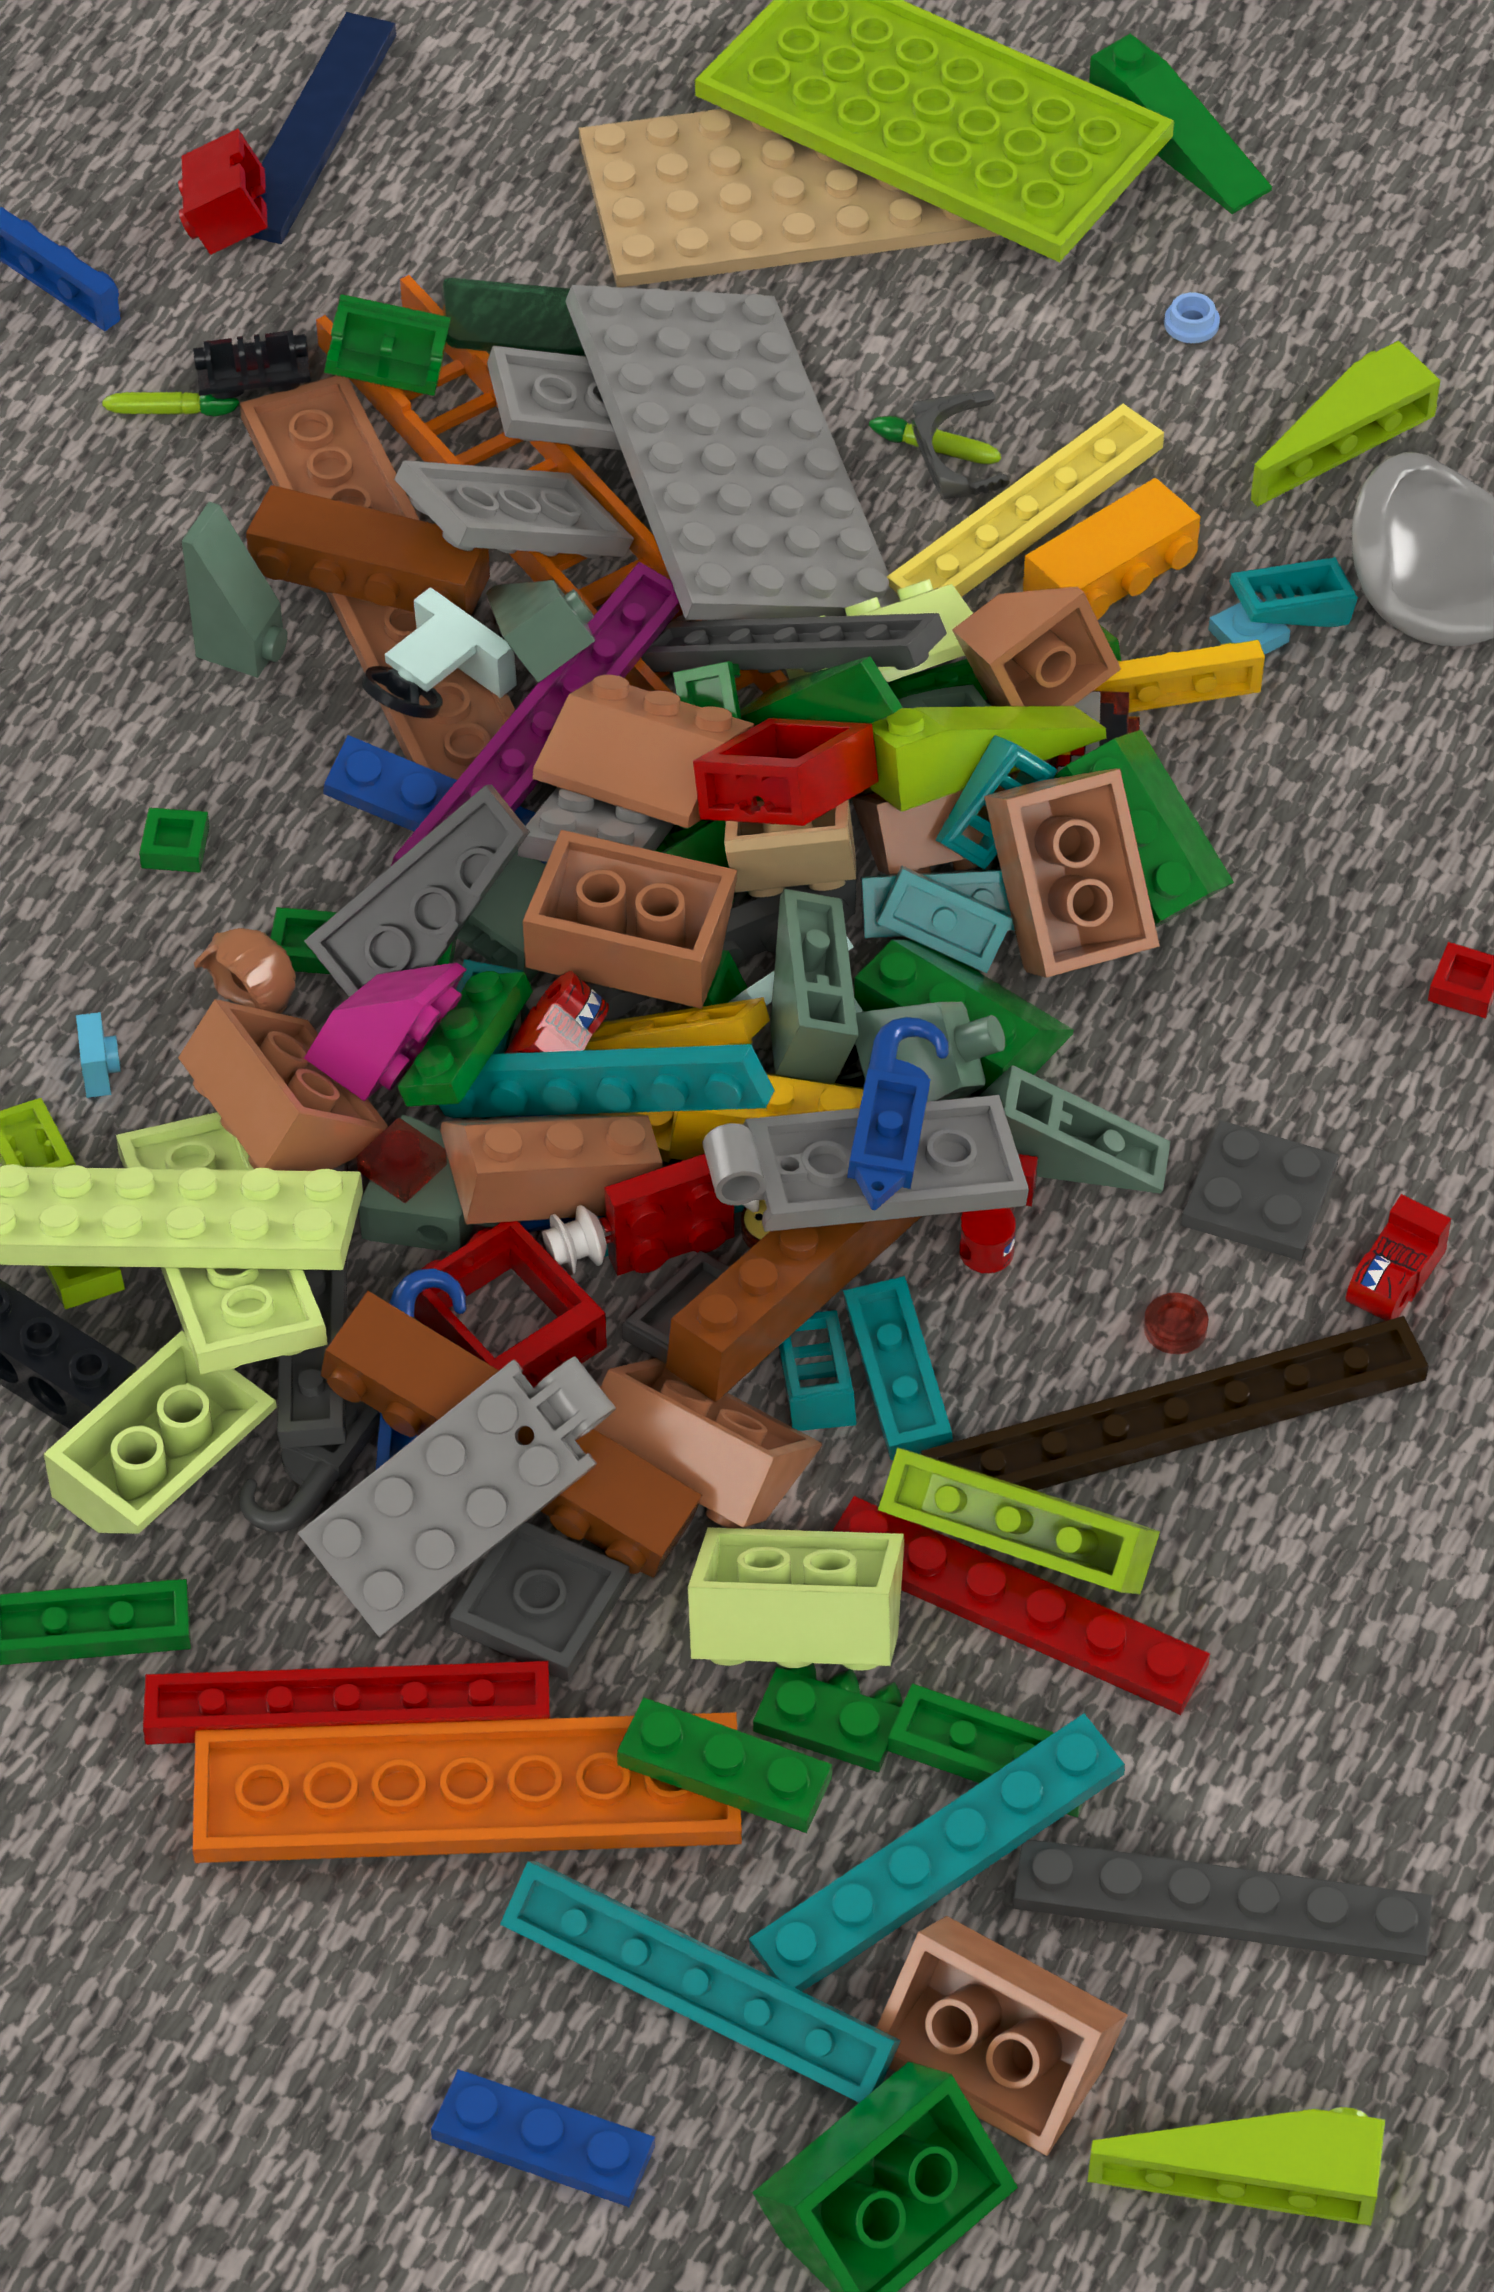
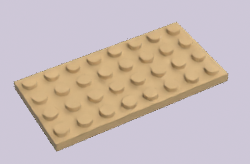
[579,109,1000,287]

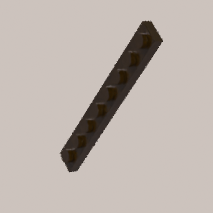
[921,1316,1429,1491]

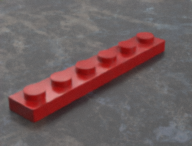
[833,1496,1210,1715]
[143,1661,550,1745]

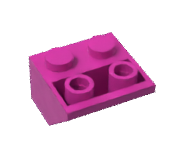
[304,962,467,1101]

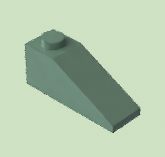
[182,502,288,678]
[485,580,595,683]
[770,889,859,1084]
[978,1065,1171,1194]

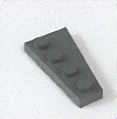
[304,784,530,997]

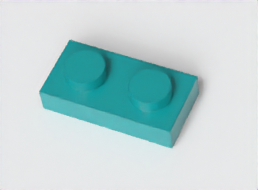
[876,866,1013,973]

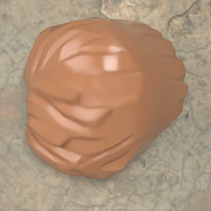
[194,928,296,1014]

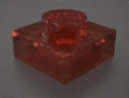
[357,1117,447,1203]

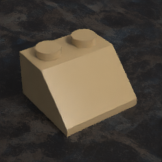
[724,800,856,897]

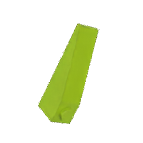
[1251,340,1440,507]
[871,706,1106,812]
[878,1448,1160,1594]
[1087,2107,1385,2226]

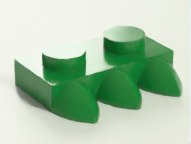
[753,1663,903,1773]

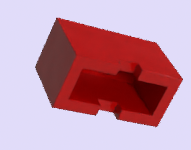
[178,129,268,255]

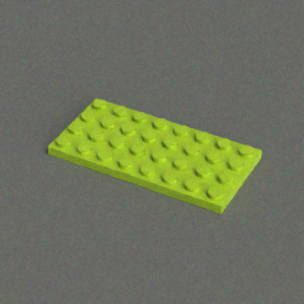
[695,0,1174,263]

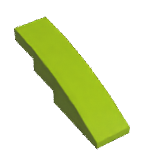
[0,1098,125,1310]

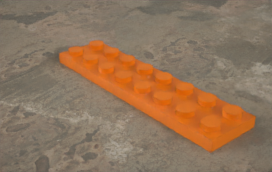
[192,1712,742,1863]

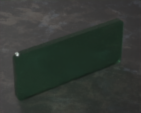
[441,278,586,357]

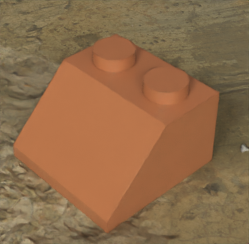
[952,587,1121,706]

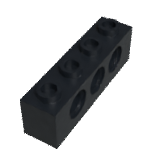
[0,1279,137,1430]

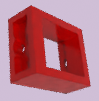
[693,718,879,826]
[414,1221,607,1388]

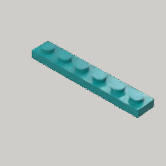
[439,1044,775,1118]
[749,1713,1125,1991]
[500,1861,901,2102]

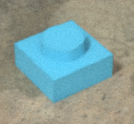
[1208,596,1290,655]
[76,1012,121,1098]

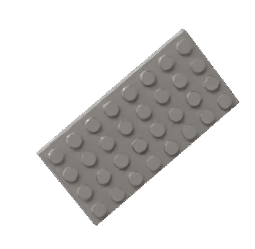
[565,285,900,620]

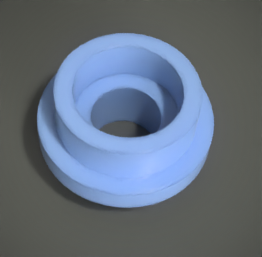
[1164,292,1220,343]

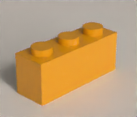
[1023,477,1201,620]

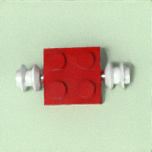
[542,1153,760,1276]

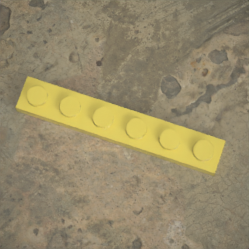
[887,403,1164,600]

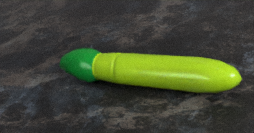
[102,392,239,417]
[869,416,1001,464]

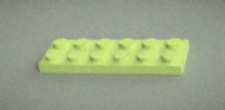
[116,1112,328,1375]
[0,1164,363,1270]

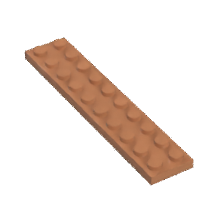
[240,375,515,780]

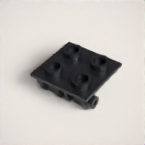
[193,330,311,399]

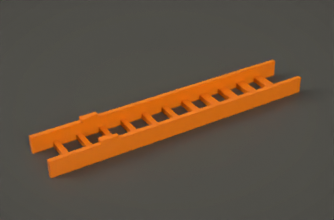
[316,275,789,693]

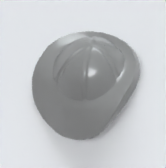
[1352,452,1494,646]

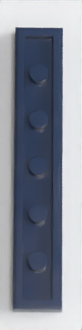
[249,12,396,244]

